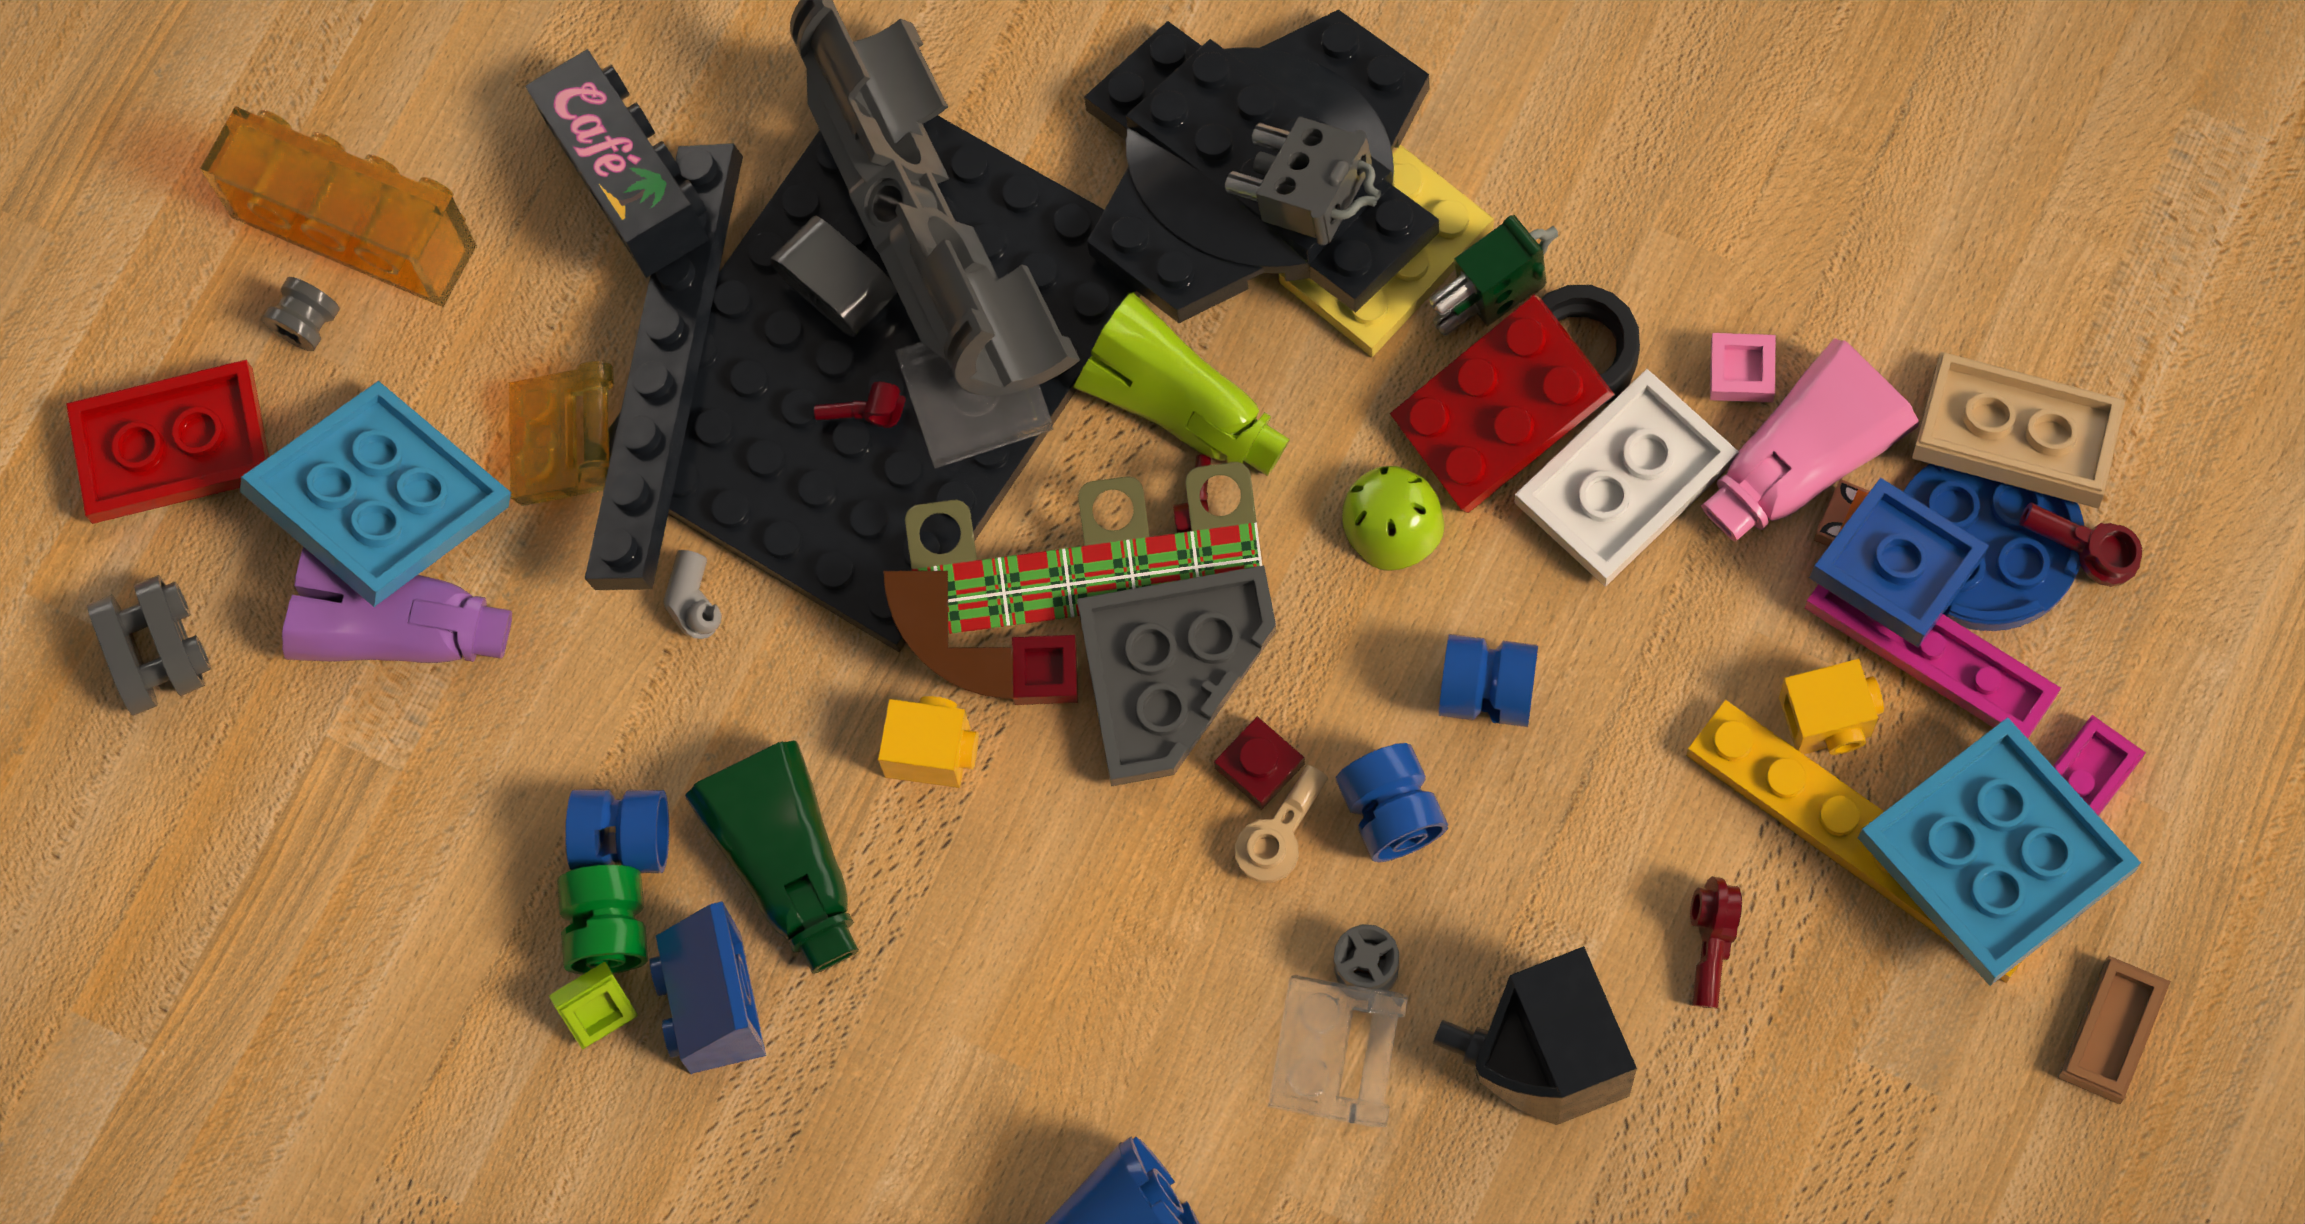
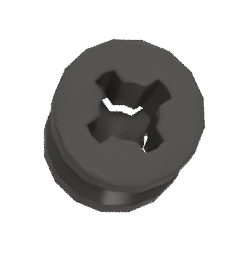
[261,277,340,351]
[1334,924,1399,1000]

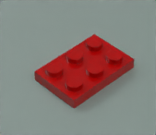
[1389,294,1615,513]
[66,359,269,524]

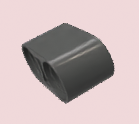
[770,216,897,337]

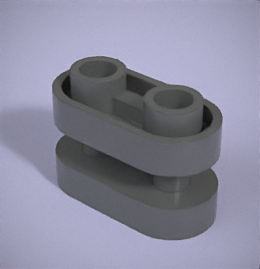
[87,575,211,716]

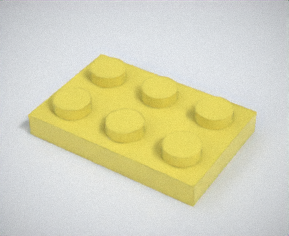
[1279,145,1494,357]

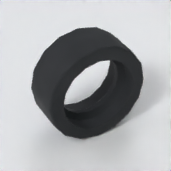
[1541,285,1640,406]

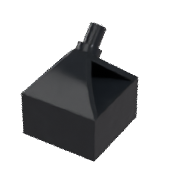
[1433,946,1637,1125]

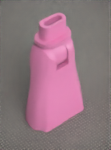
[1701,338,1919,542]

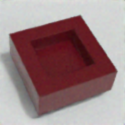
[1012,635,1078,705]
[1214,716,1305,810]

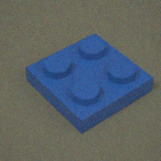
[1809,477,1989,648]

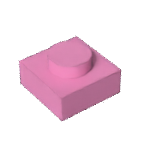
[1710,333,1776,402]

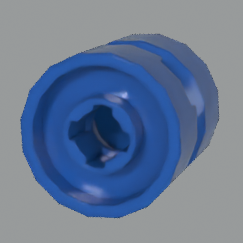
[1439,634,1538,727]
[1336,743,1448,863]
[566,789,670,873]

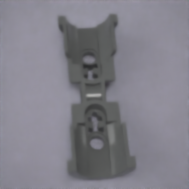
[790,0,1080,396]

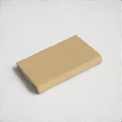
[1912,352,2126,509]

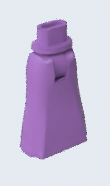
[282,547,512,663]

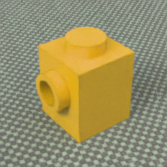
[1779,659,1884,755]
[878,696,979,788]

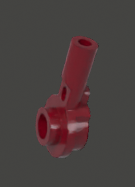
[2019,502,2142,587]
[1690,876,1742,1009]

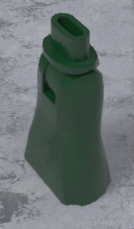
[685,740,859,974]

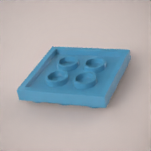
[240,381,511,607]
[1858,717,2141,986]

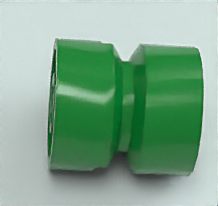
[557,865,648,974]

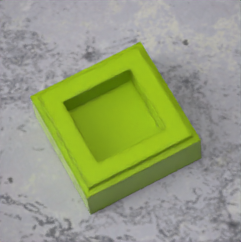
[549,962,638,1050]

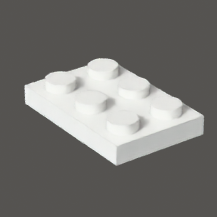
[1514,369,1739,587]

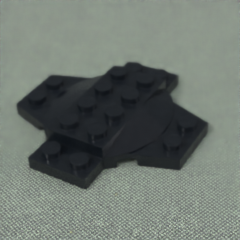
[1084,10,1439,323]

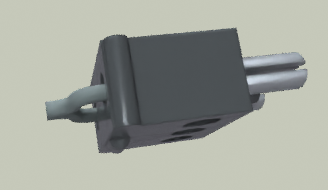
[1225,116,1381,245]

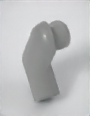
[664,550,722,639]

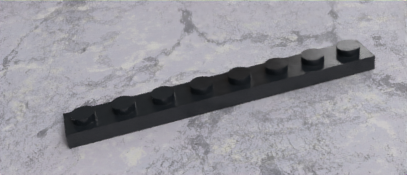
[585,143,743,590]

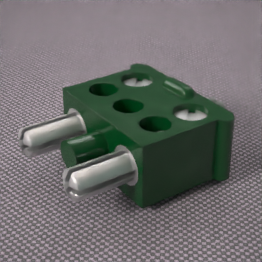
[1429,215,1559,336]

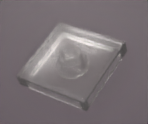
[895,342,1054,469]

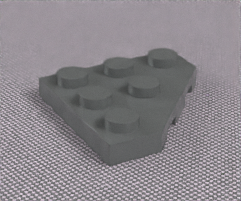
[1077,565,1276,786]

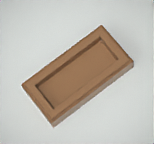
[2058,955,2171,1104]

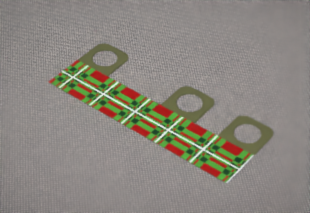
[905,462,1262,634]

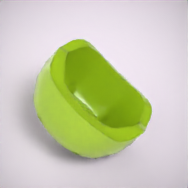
[1342,466,1444,571]

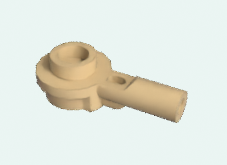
[1235,765,1328,883]

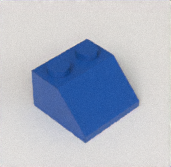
[649,901,766,1074]

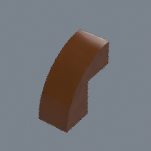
[883,571,1013,699]

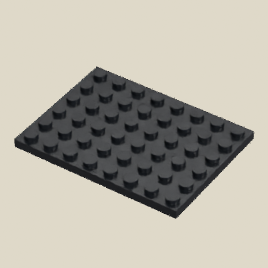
[587,115,1141,652]

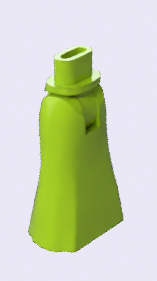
[1073,293,1290,476]

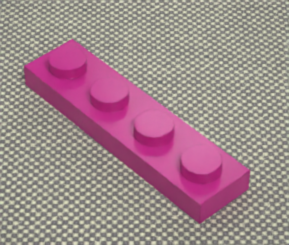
[1804,584,2061,739]

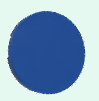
[1903,464,2084,631]

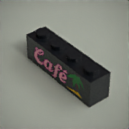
[525,49,709,278]

